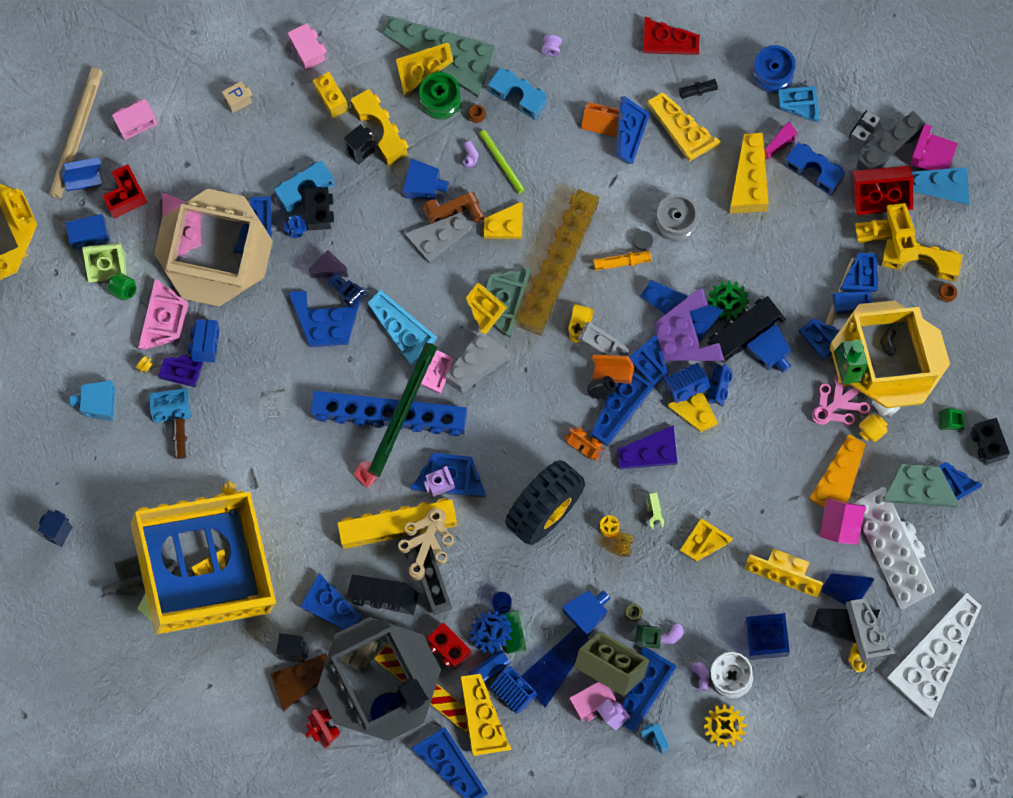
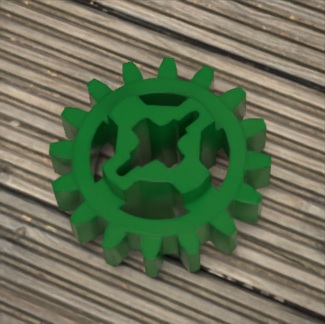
[708,280,749,322]

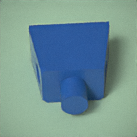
[403,159,449,200]
[746,324,791,373]
[562,590,611,638]

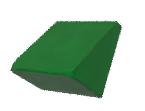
[939,408,964,430]

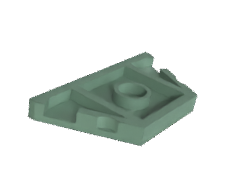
[486,268,532,338]
[883,464,959,508]

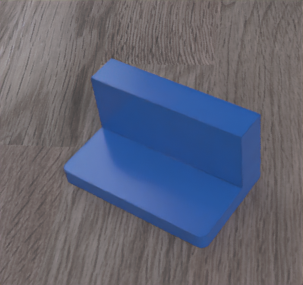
[60,157,102,192]

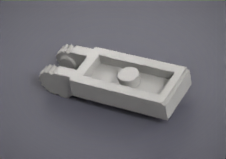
[578,322,629,356]

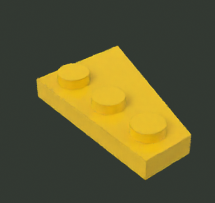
[396,43,454,96]

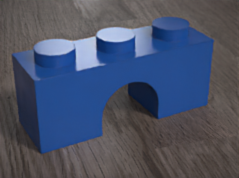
[784,142,845,196]

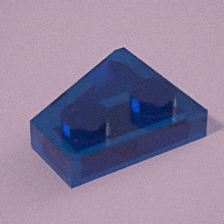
[821,573,874,606]

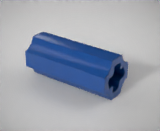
[469,650,511,683]

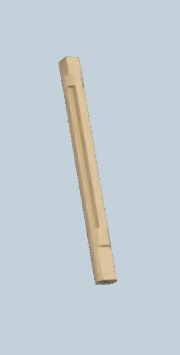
[49,67,103,199]

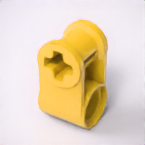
[568,304,594,343]

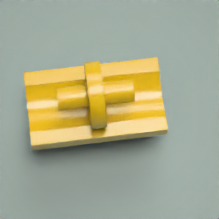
[855,219,892,243]

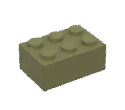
[574,632,649,696]

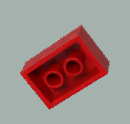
[853,166,913,215]

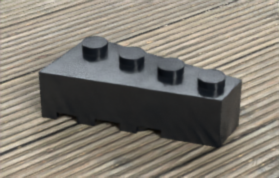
[707,296,787,363]

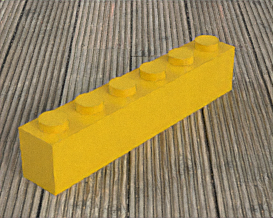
[338,498,458,549]

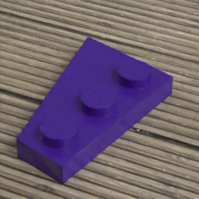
[618,425,678,470]

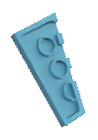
[368,289,437,366]

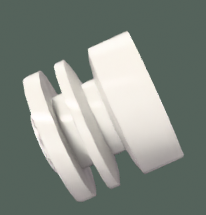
[711,652,753,699]

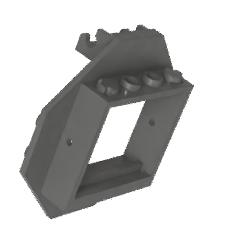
[317,617,441,741]

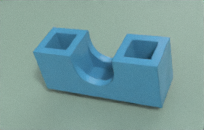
[488,67,547,120]
[274,160,335,213]

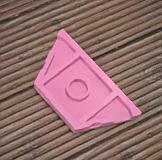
[162,193,202,256]
[138,279,189,350]

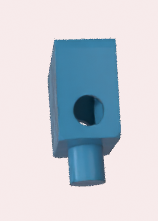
[70,381,115,421]

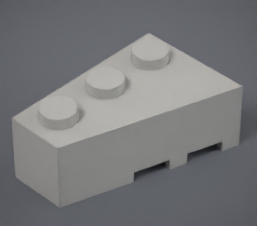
[446,331,511,393]

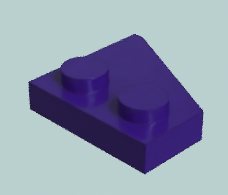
[158,355,205,388]

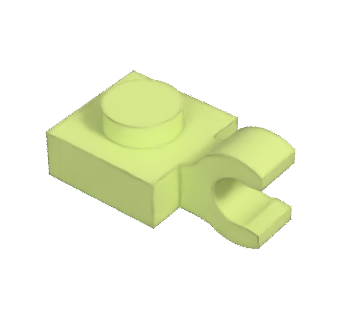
[646,493,664,530]

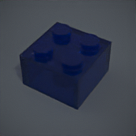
[744,613,790,660]

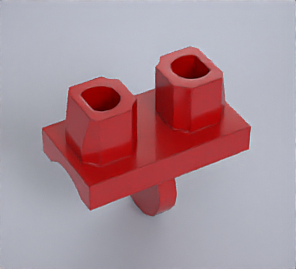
[305,709,340,748]

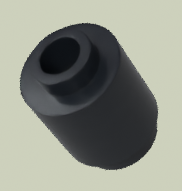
[587,376,616,399]

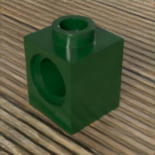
[635,624,662,649]

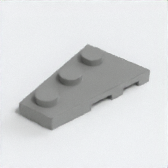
[405,213,473,263]
[846,599,896,660]

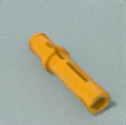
[593,250,652,271]

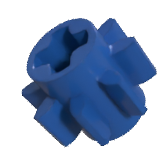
[284,216,307,238]

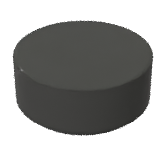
[634,231,653,251]

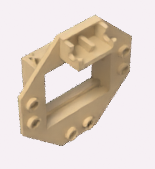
[154,189,273,307]

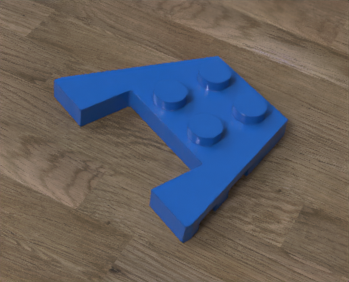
[289,287,364,347]

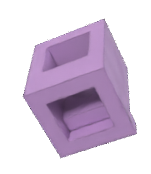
[424,466,455,497]
[596,699,631,730]

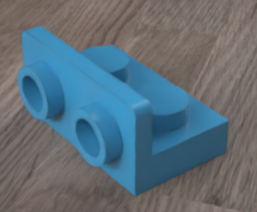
[150,388,191,423]
[641,723,670,754]

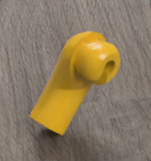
[848,643,866,673]

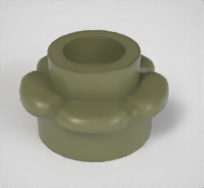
[624,603,643,622]

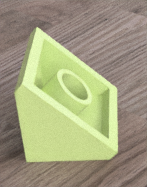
[82,243,126,282]

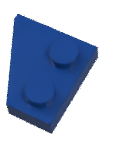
[840,252,878,292]
[629,334,668,387]

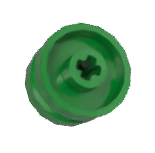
[419,72,461,120]

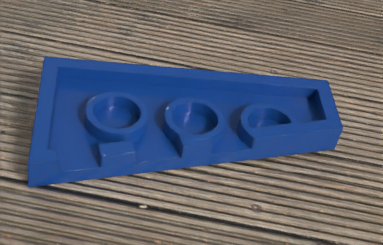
[591,372,654,446]
[622,647,677,734]
[411,727,488,798]

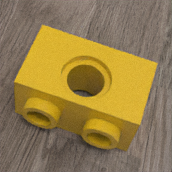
[313,72,349,119]

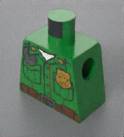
[834,340,867,384]

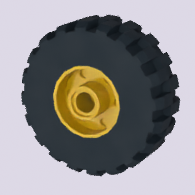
[505,460,585,545]

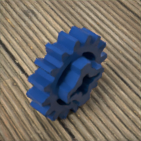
[469,610,513,654]

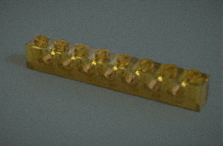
[518,189,599,336]

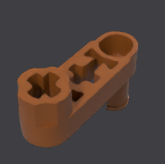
[422,192,485,224]

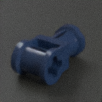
[328,273,366,309]

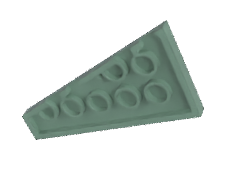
[384,16,495,98]

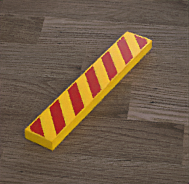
[374,644,468,733]

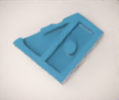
[778,86,820,122]

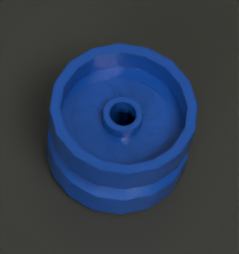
[753,45,796,93]

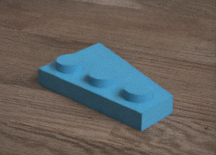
[912,167,970,205]

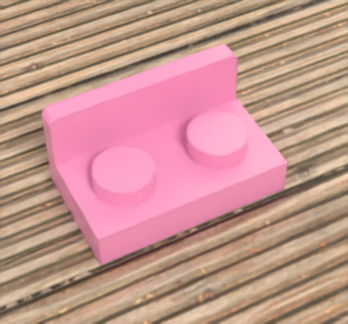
[420,350,454,394]

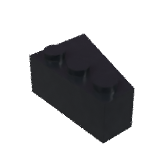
[346,574,419,615]

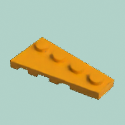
[809,434,866,509]

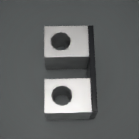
[849,110,880,146]

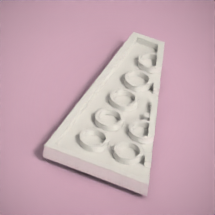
[887,593,982,720]

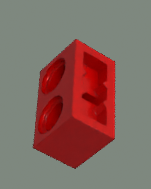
[426,622,472,669]

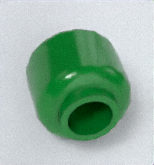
[108,273,137,301]

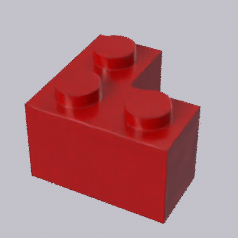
[103,164,148,219]

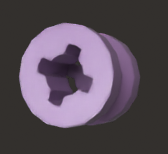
[541,35,562,56]

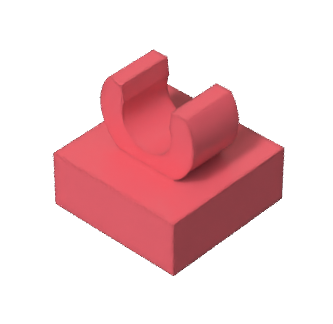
[354,460,376,488]

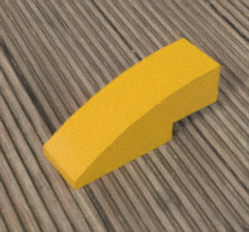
[887,203,919,262]

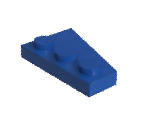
[615,96,650,164]

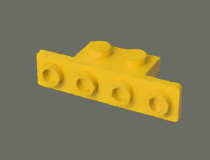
[744,548,823,597]

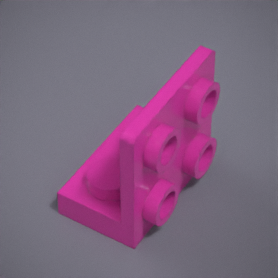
[910,124,958,171]

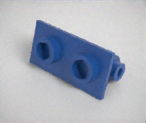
[706,364,732,406]

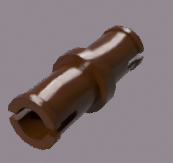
[172,419,187,459]

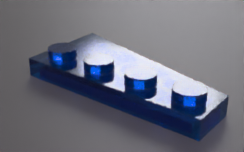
[521,626,590,708]

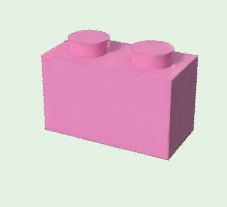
[288,23,326,70]
[112,99,158,140]
[569,682,616,722]

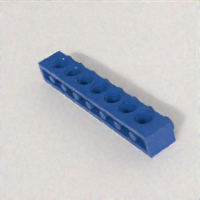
[311,391,468,436]

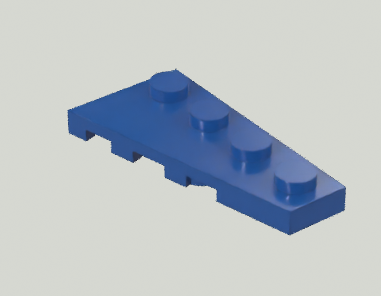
[640,280,724,341]

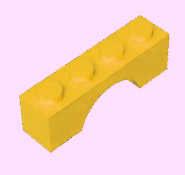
[350,89,408,166]
[881,239,963,282]

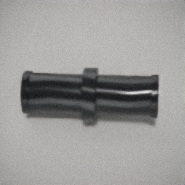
[679,78,718,99]

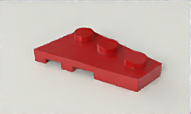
[643,16,700,55]

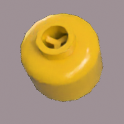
[859,413,888,442]

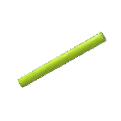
[479,130,525,194]

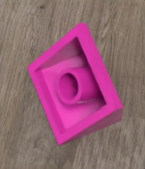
[819,498,866,545]

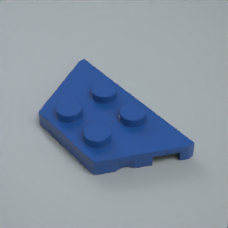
[411,453,486,498]

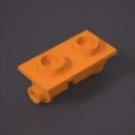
[564,427,605,461]

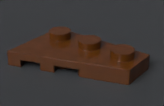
[271,653,327,711]

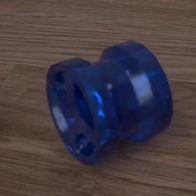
[492,592,512,614]

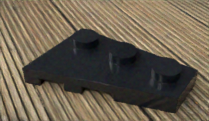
[811,608,880,643]

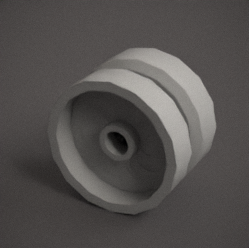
[656,194,698,242]

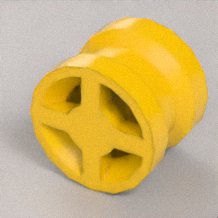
[600,515,619,538]

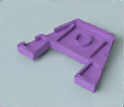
[654,288,724,361]

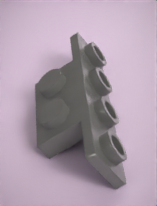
[102,554,178,595]

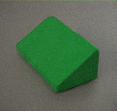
[504,610,527,654]

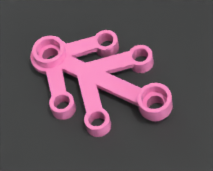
[812,374,870,426]

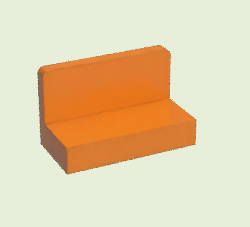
[581,102,619,137]
[592,355,634,384]

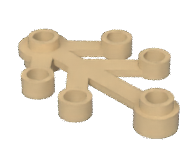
[398,508,454,580]

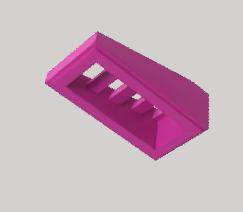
[765,122,797,159]

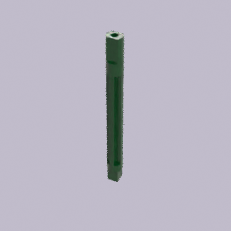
[367,342,438,477]

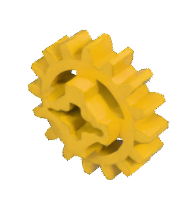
[703,704,747,749]

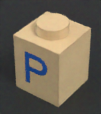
[222,81,253,113]

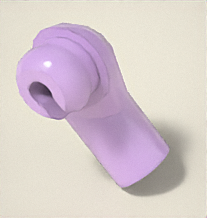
[463,141,479,168]
[661,624,684,644]
[691,662,710,691]

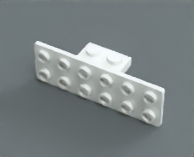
[853,487,935,609]

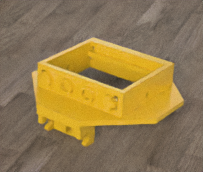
[0,184,38,280]
[830,300,950,408]

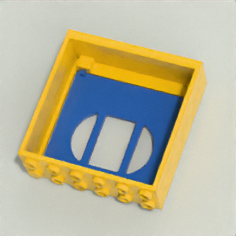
[130,491,276,635]

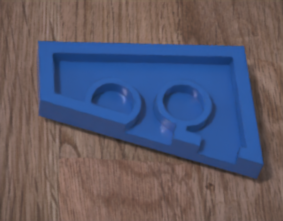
[233,196,272,254]
[300,573,362,630]

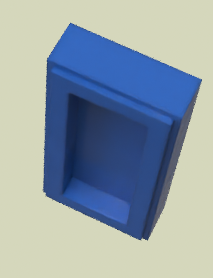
[832,291,872,313]

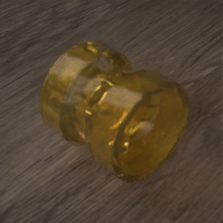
[612,533,634,557]

